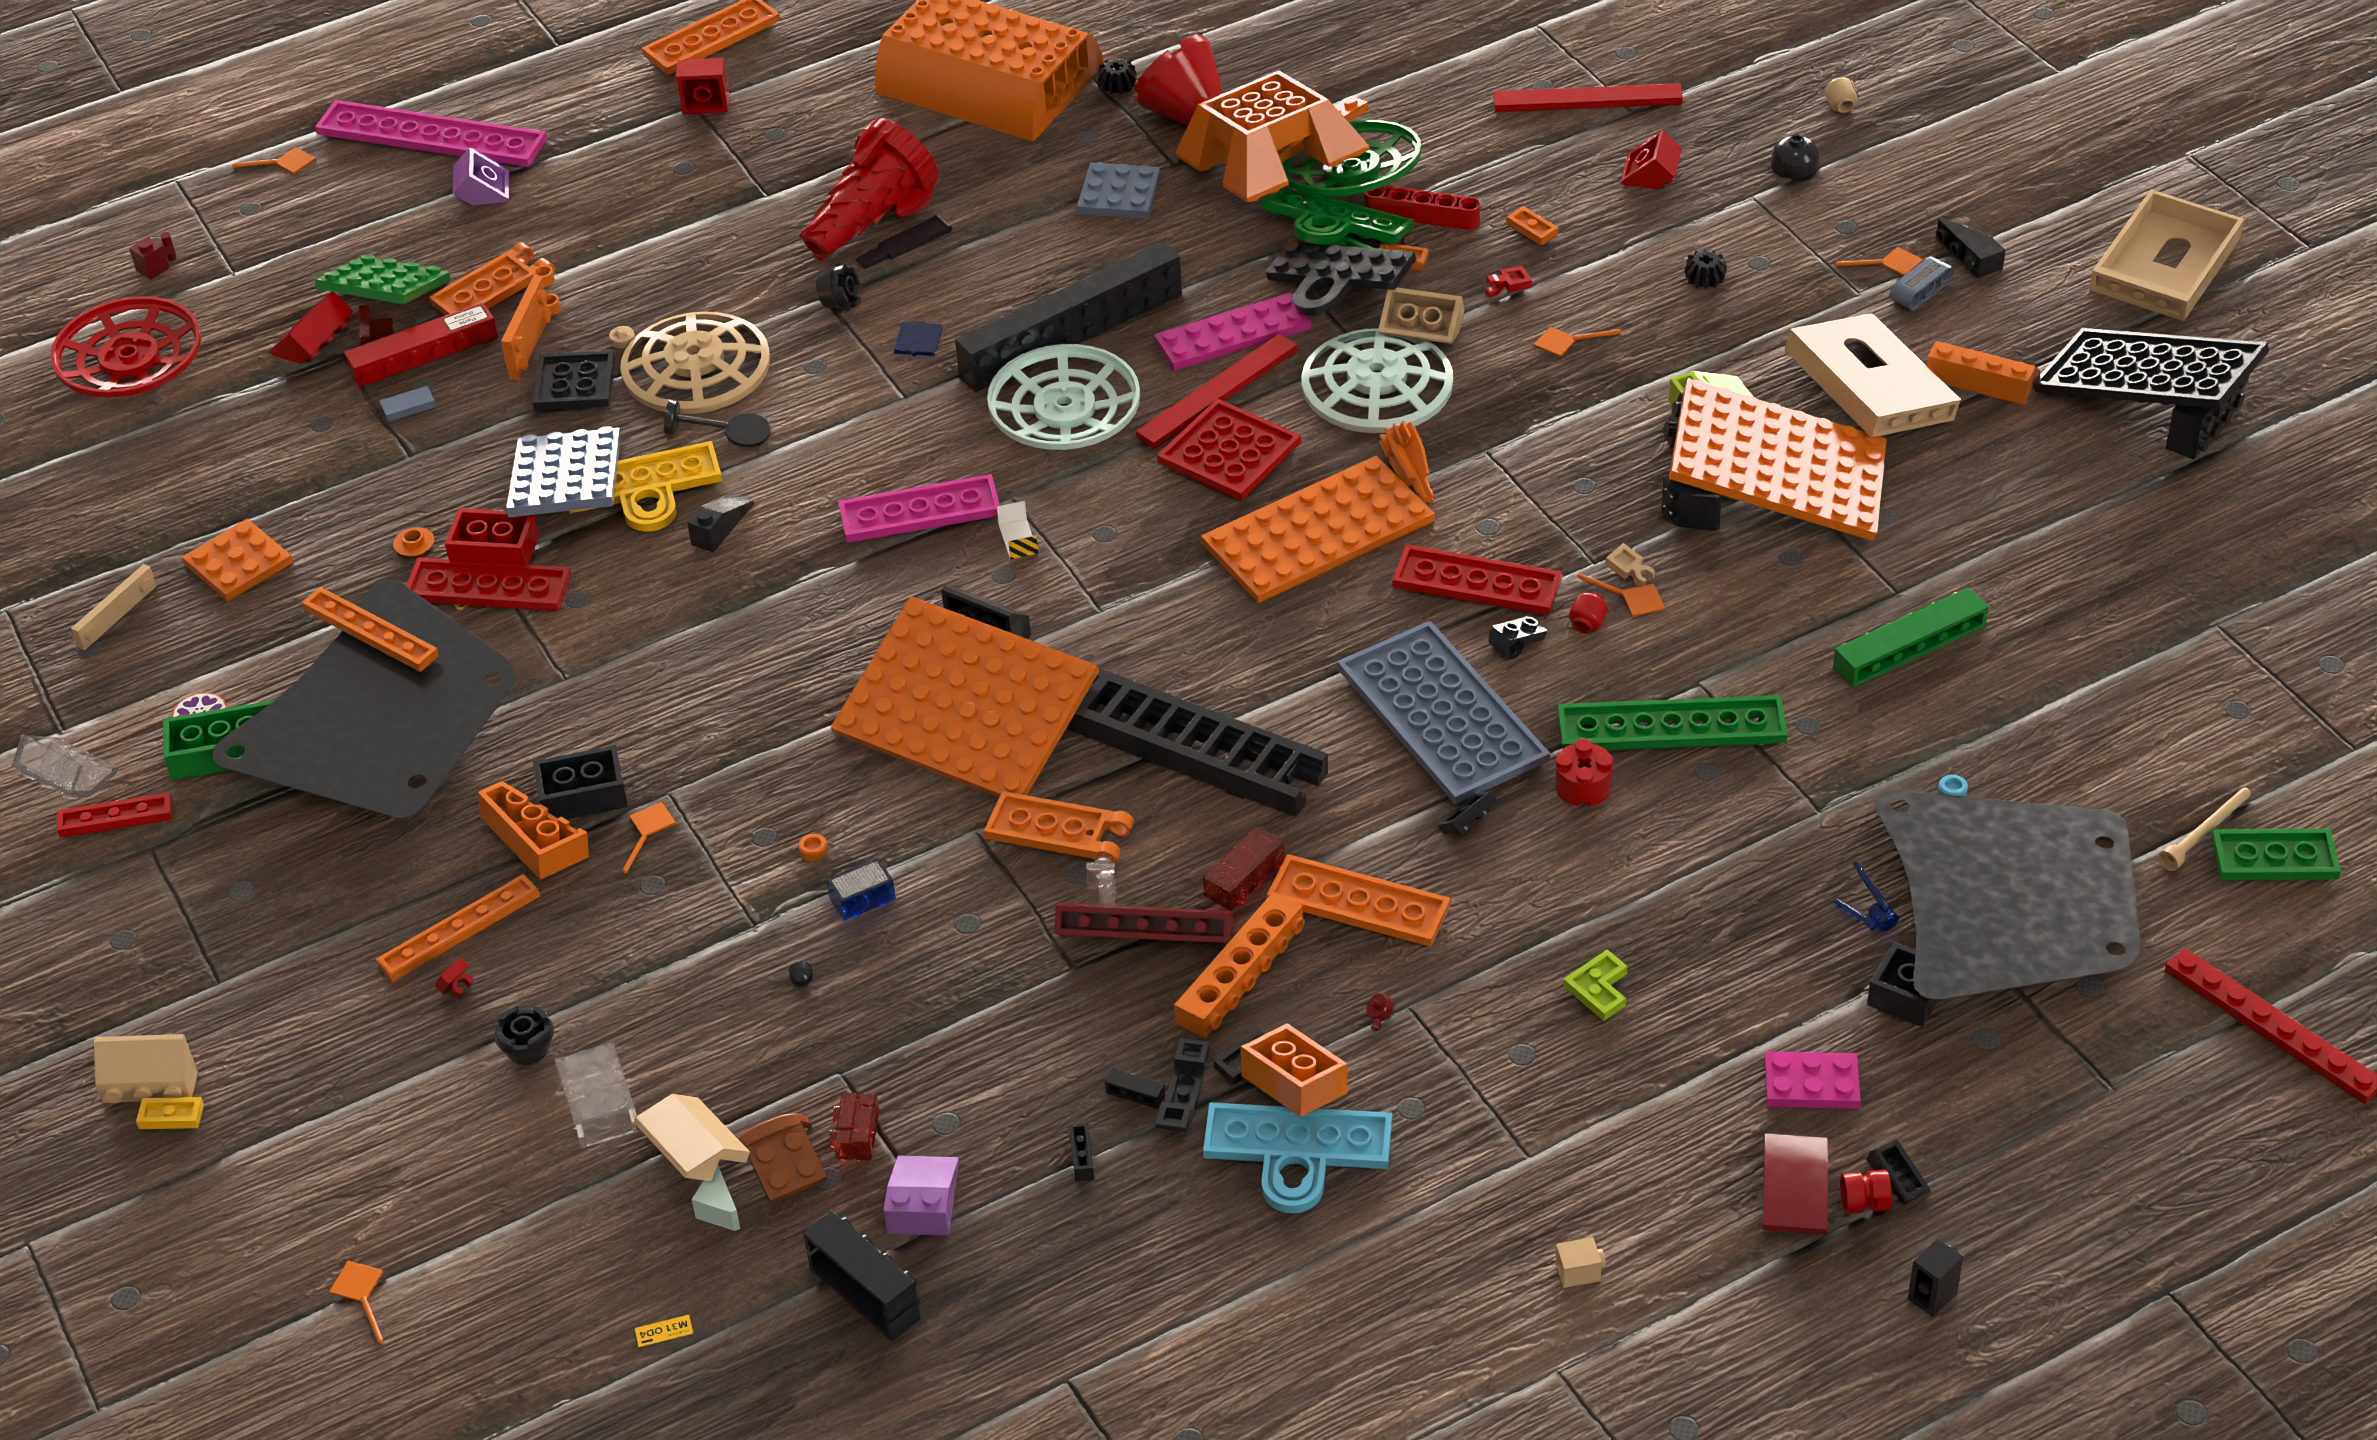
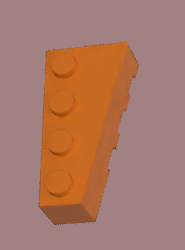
[478,781,589,880]

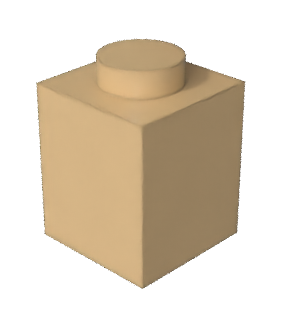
[1555,1237,1606,1288]

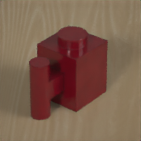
[129,232,177,280]

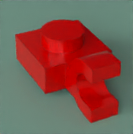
[1485,266,1532,297]

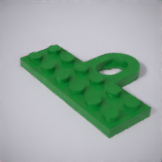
[1262,186,1414,245]

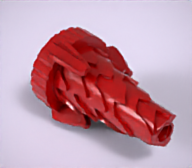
[799,118,939,261]

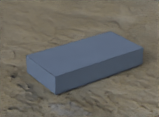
[379,386,436,422]

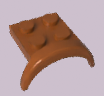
[730,1113,827,1205]

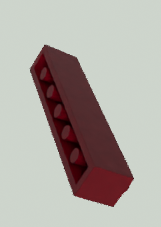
[1054,903,1234,943]

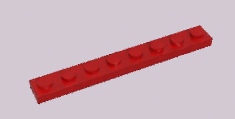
[2164,948,2377,1104]

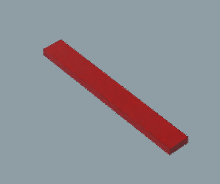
[1493,83,1683,112]
[1136,334,1297,449]

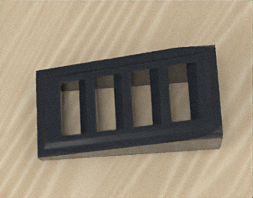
[1866,1138,1931,1204]

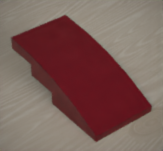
[1763,1133,1828,1235]

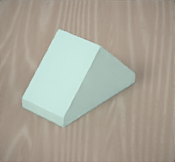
[692,1165,740,1231]

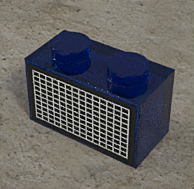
[827,858,896,921]

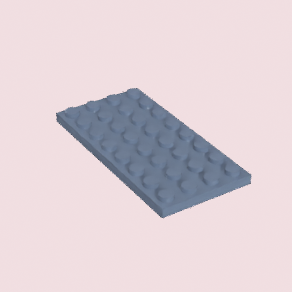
[1337,621,1550,804]

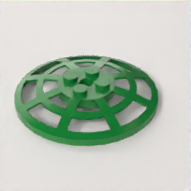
[1282,120,1422,196]

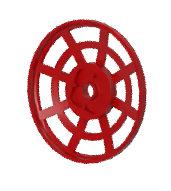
[50,296,201,398]

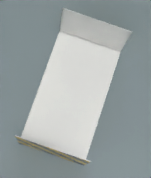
[997,501,1039,559]

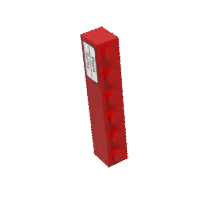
[344,302,498,387]

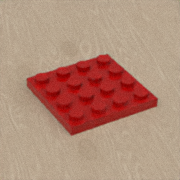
[1157,398,1301,501]

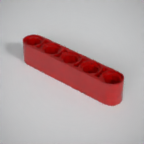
[1364,185,1480,230]

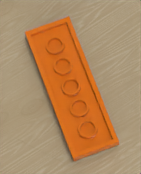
[642,0,780,75]
[1267,854,1451,947]

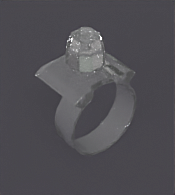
[1086,857,1117,905]

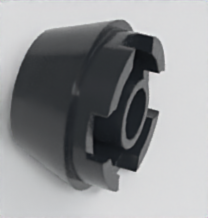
[816,263,861,311]
[494,1006,554,1065]

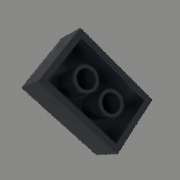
[533,745,628,819]

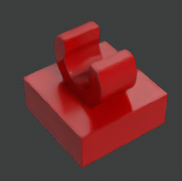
[434,957,474,998]

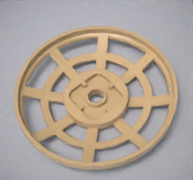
[620,312,770,414]

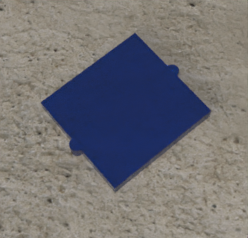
[894,322,943,357]

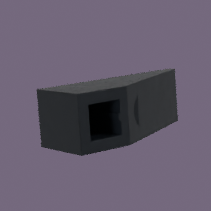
[1936,217,2006,278]

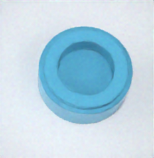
[1938,775,1968,797]

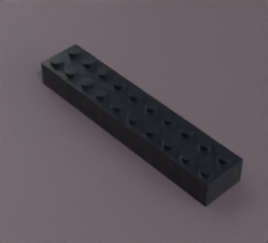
[955,241,1182,393]

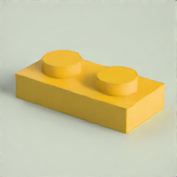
[136,1097,204,1129]

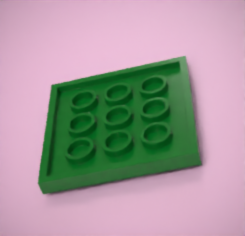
[315,255,450,304]

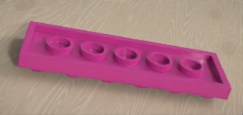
[1154,293,1311,371]
[838,474,1000,543]

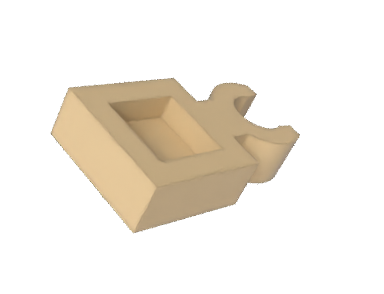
[1605,543,1655,586]

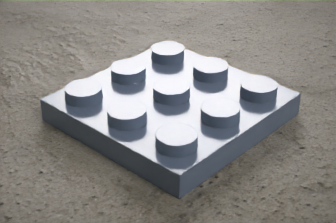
[1077,162,1161,219]

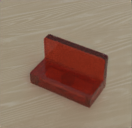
[359,305,394,345]

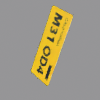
[635,1315,693,1347]

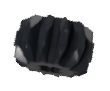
[1097,58,1137,94]
[1684,250,1727,289]

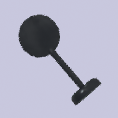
[664,399,770,447]

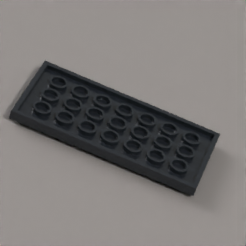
[2032,328,2269,409]

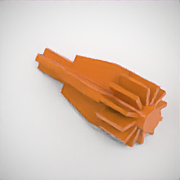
[1379,421,1435,504]

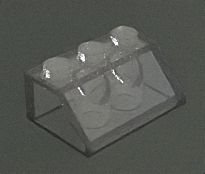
[11,735,118,800]

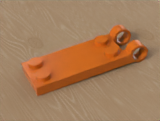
[429,242,555,316]
[501,265,561,380]
[984,791,1134,867]

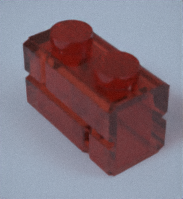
[829,1093,880,1161]

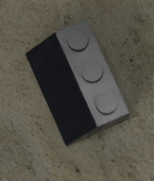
[941,586,1031,639]

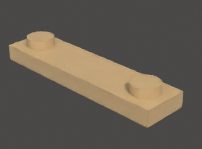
[71,564,156,650]

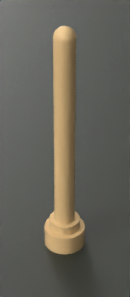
[2158,788,2251,871]

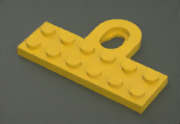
[569,441,722,532]

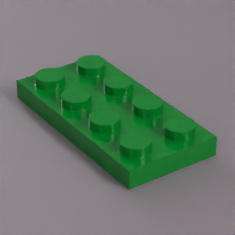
[2211,828,2341,880]

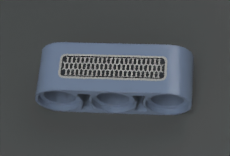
[1890,256,1954,311]

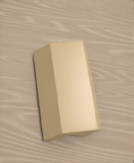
[634,1094,750,1181]

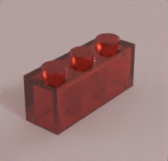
[1203,826,1285,911]

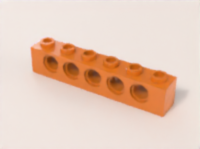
[1174,891,1305,1038]

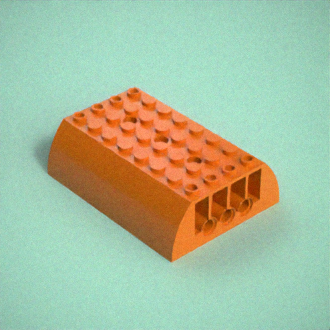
[875,0,1103,142]

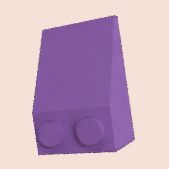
[884,1156,959,1235]

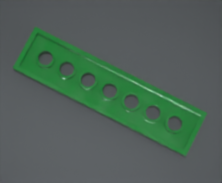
[1558,695,1788,750]

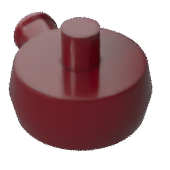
[1367,993,1394,1031]

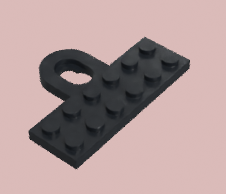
[1265,242,1417,316]

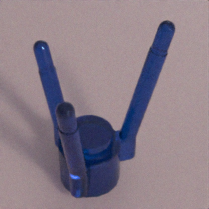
[1834,860,1899,932]

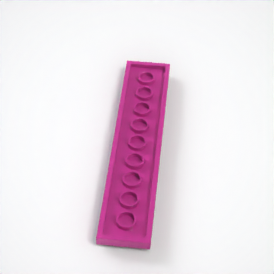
[315,100,547,167]

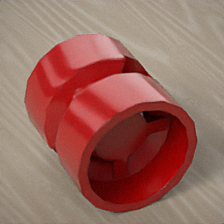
[1840,1169,1892,1214]

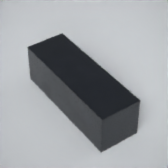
[1105,1068,1165,1109]
[1069,1122,1095,1182]

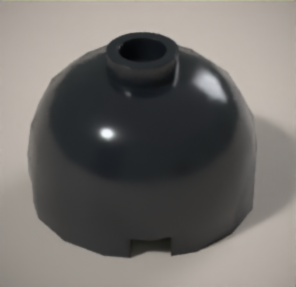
[1771,134,1819,180]

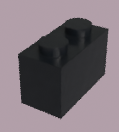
[1907,1238,1964,1317]

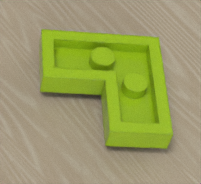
[1563,950,1628,1021]

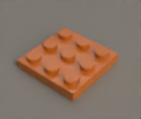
[182,518,293,602]

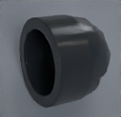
[789,961,813,987]

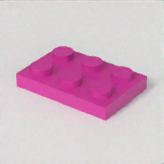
[1764,1051,1861,1109]

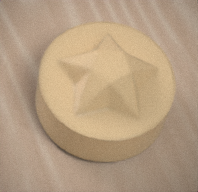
[609,326,635,349]

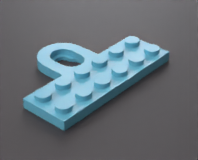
[1203,1102,1392,1213]

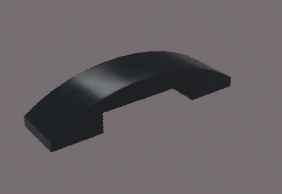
[1156,1038,1210,1132]

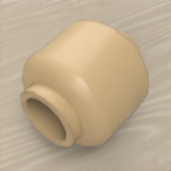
[1825,77,1859,113]

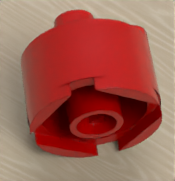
[1555,739,1613,806]

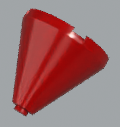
[1133,34,1224,126]

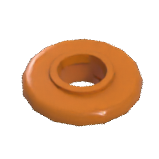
[393,527,435,557]

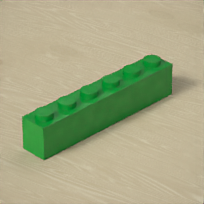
[1833,587,1989,688]

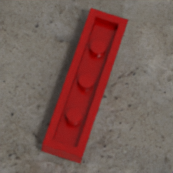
[57,792,173,838]

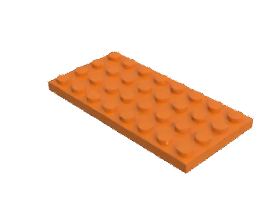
[1201,456,1435,603]

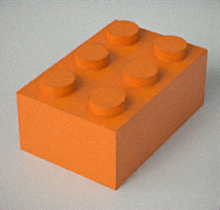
[1241,1024,1347,1117]

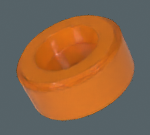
[798,834,828,861]

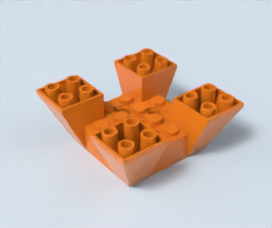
[1175,71,1370,202]

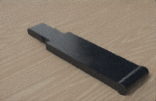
[856,214,952,269]

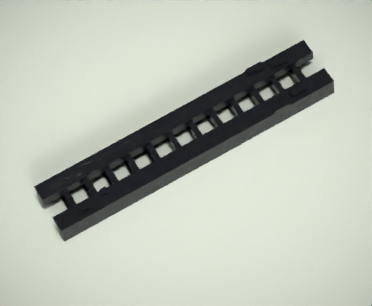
[1066,668,1328,817]

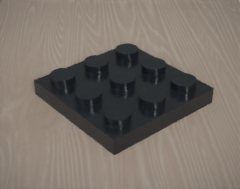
[533,350,615,410]

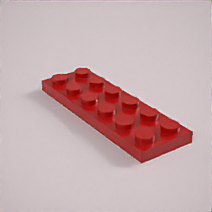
[1392,544,1562,616]
[406,557,572,611]

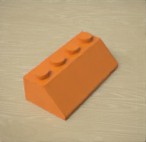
[1927,341,2040,405]

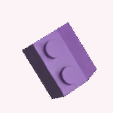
[453,148,509,205]

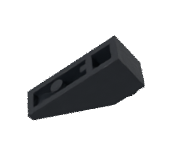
[687,493,754,553]

